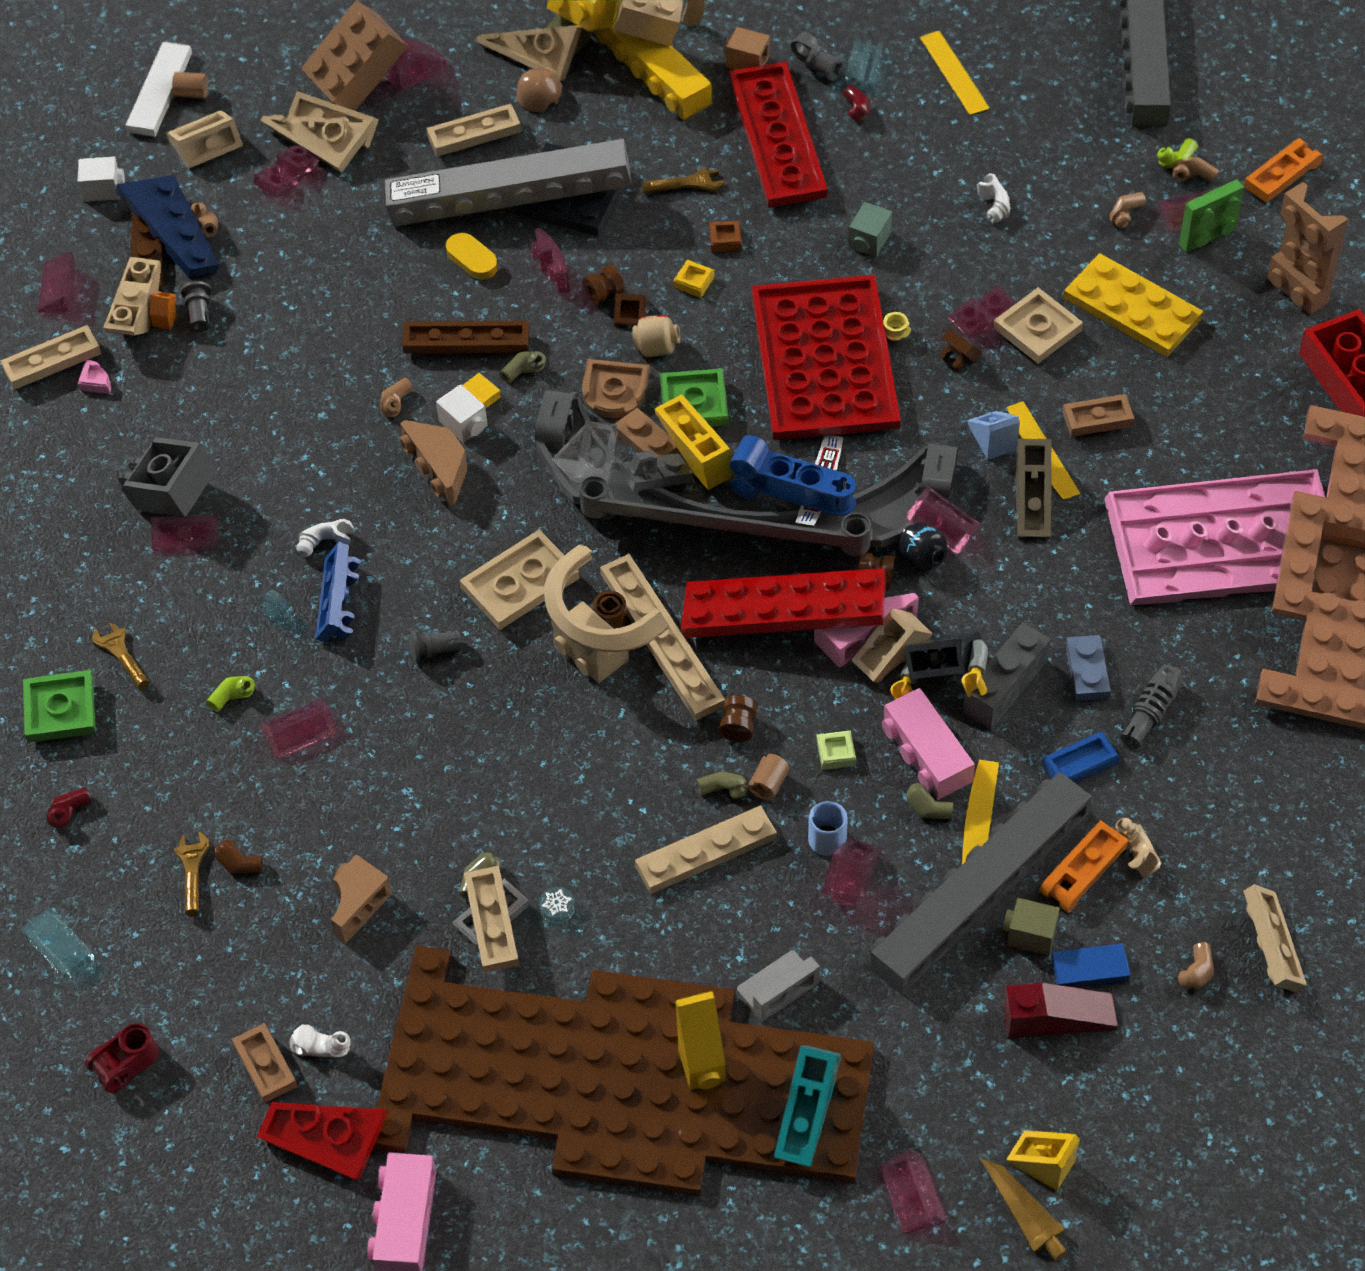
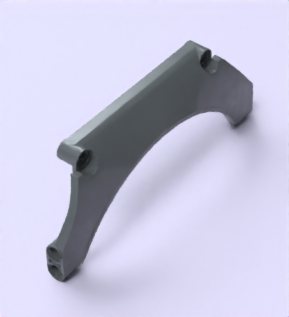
[535,390,958,556]

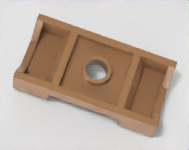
[1267,182,1348,315]

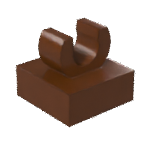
[940,328,982,371]

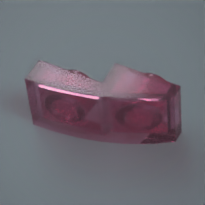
[253,145,319,197]
[531,228,570,294]
[948,285,1016,338]

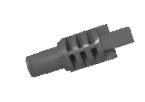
[1121,664,1183,748]

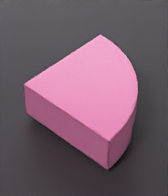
[78,359,111,394]

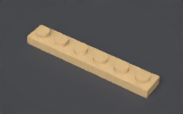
[600,554,725,721]

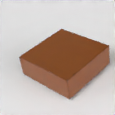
[709,221,742,252]

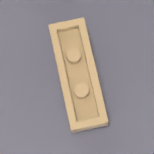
[287,91,379,148]
[426,104,521,157]
[0,325,101,390]
[464,866,519,973]
[1243,884,1307,992]

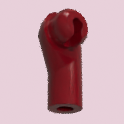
[843,85,871,122]
[47,787,91,828]

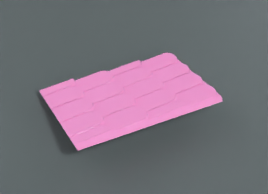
[1104,469,1325,605]

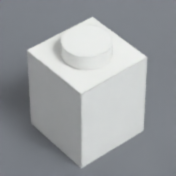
[78,157,125,202]
[436,384,488,443]

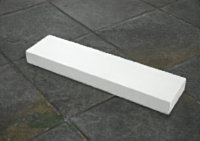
[126,42,192,137]

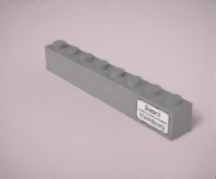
[385,139,631,227]

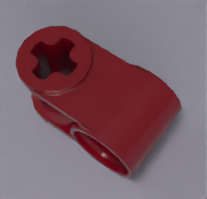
[85,1023,159,1093]

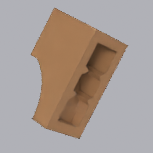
[330,854,392,944]

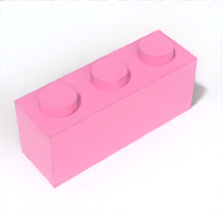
[882,688,975,800]
[367,1153,436,1271]

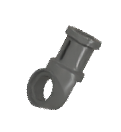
[790,32,844,81]

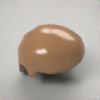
[516,68,563,113]

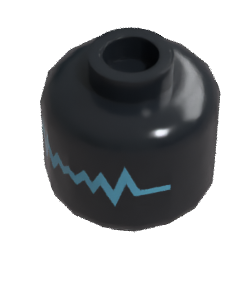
[898,522,947,571]

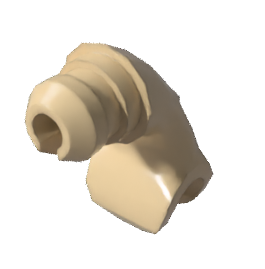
[1115,818,1161,879]

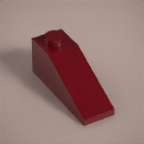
[1003,983,1118,1039]

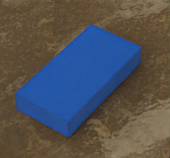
[1041,731,1120,783]
[1051,943,1131,988]

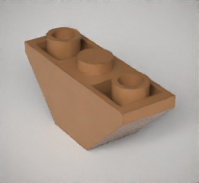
[399,420,468,508]

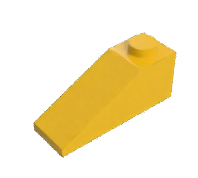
[655,394,735,490]
[676,991,726,1090]

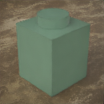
[848,202,892,257]

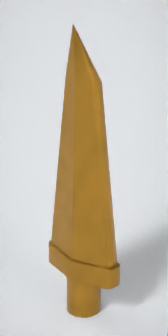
[980,1158,1068,1262]

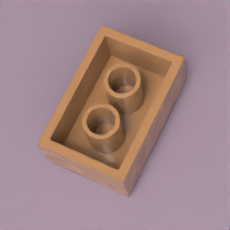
[301,0,408,111]

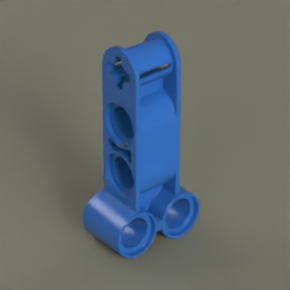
[729,435,856,516]

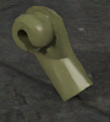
[499,351,546,383]

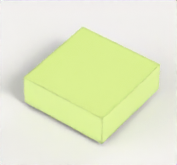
[817,730,856,770]

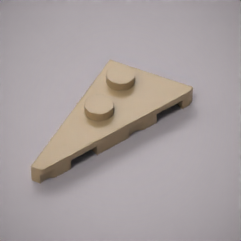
[476,25,582,81]
[260,115,375,173]

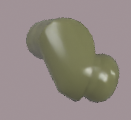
[696,771,748,799]
[906,783,953,820]
[459,852,501,900]

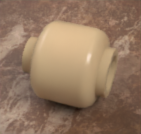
[632,315,680,357]

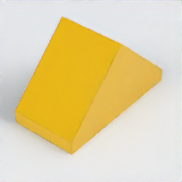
[1006,1131,1080,1191]

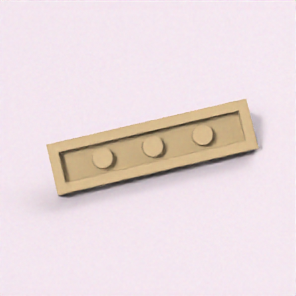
[635,805,777,894]

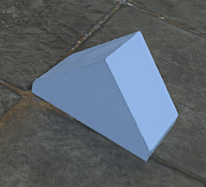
[967,411,1020,460]

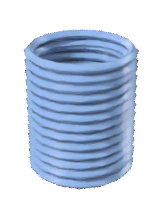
[808,801,848,856]

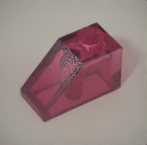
[384,37,448,92]
[822,838,883,905]

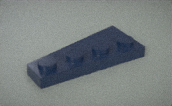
[116,175,219,278]

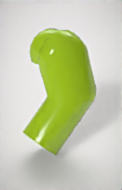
[1157,138,1198,169]
[206,676,255,712]

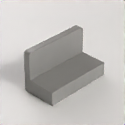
[737,950,820,1022]

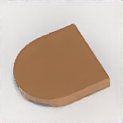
[582,359,650,418]

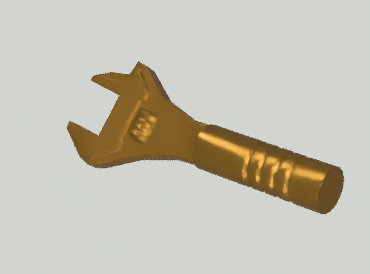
[642,167,724,194]
[92,623,150,690]
[174,832,210,917]

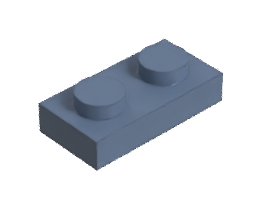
[1066,635,1111,701]

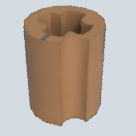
[172,72,208,99]
[748,754,790,800]

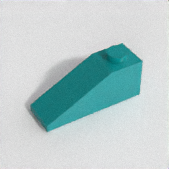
[774,1045,842,1167]

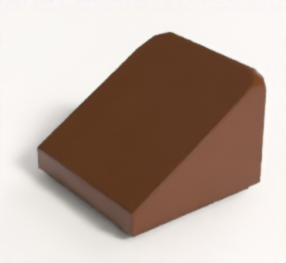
[613,293,648,326]

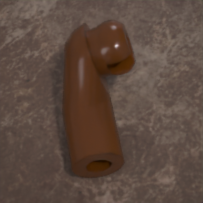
[215,840,263,874]

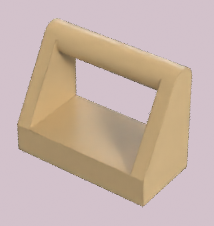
[167,110,243,168]

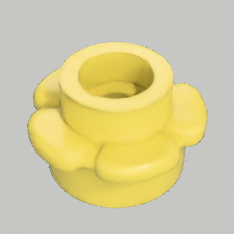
[883,312,911,341]

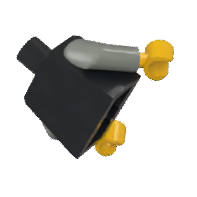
[890,632,988,700]

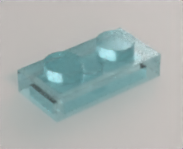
[21,907,95,981]

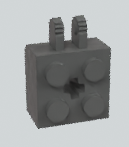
[118,437,217,518]

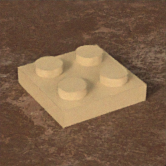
[993,288,1083,364]

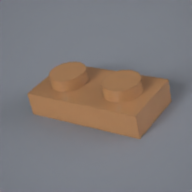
[1063,394,1134,437]
[613,408,680,456]
[231,1023,297,1103]

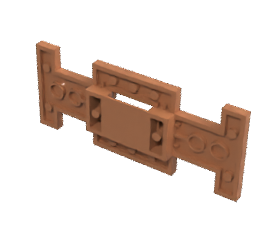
[1255,405,1365,729]

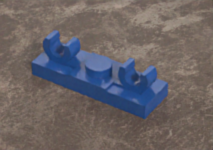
[315,542,361,643]

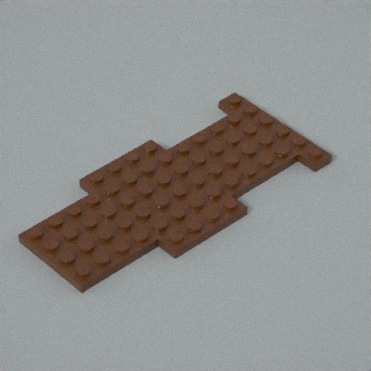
[373,945,874,1196]

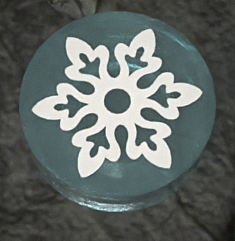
[539,887,575,924]

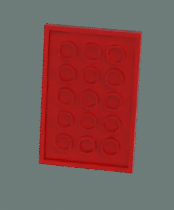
[752,275,901,440]

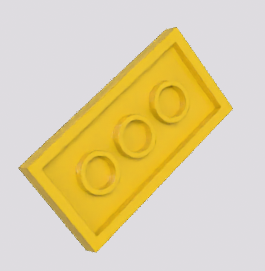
[1063,253,1203,357]

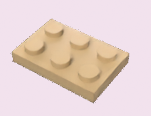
[460,529,580,630]

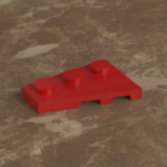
[257,1102,389,1180]

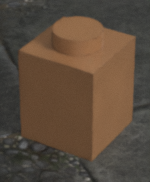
[723,27,770,70]

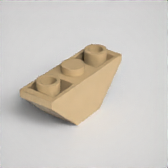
[103,257,161,336]

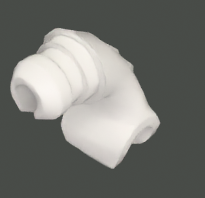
[977,173,1010,223]
[296,519,355,557]
[289,1025,350,1058]

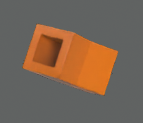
[149,291,177,330]

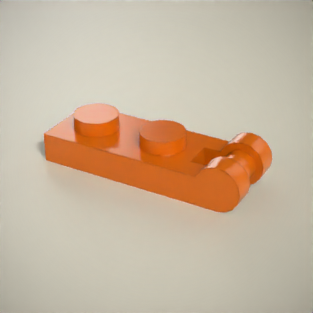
[1244,138,1324,203]
[1039,820,1129,913]

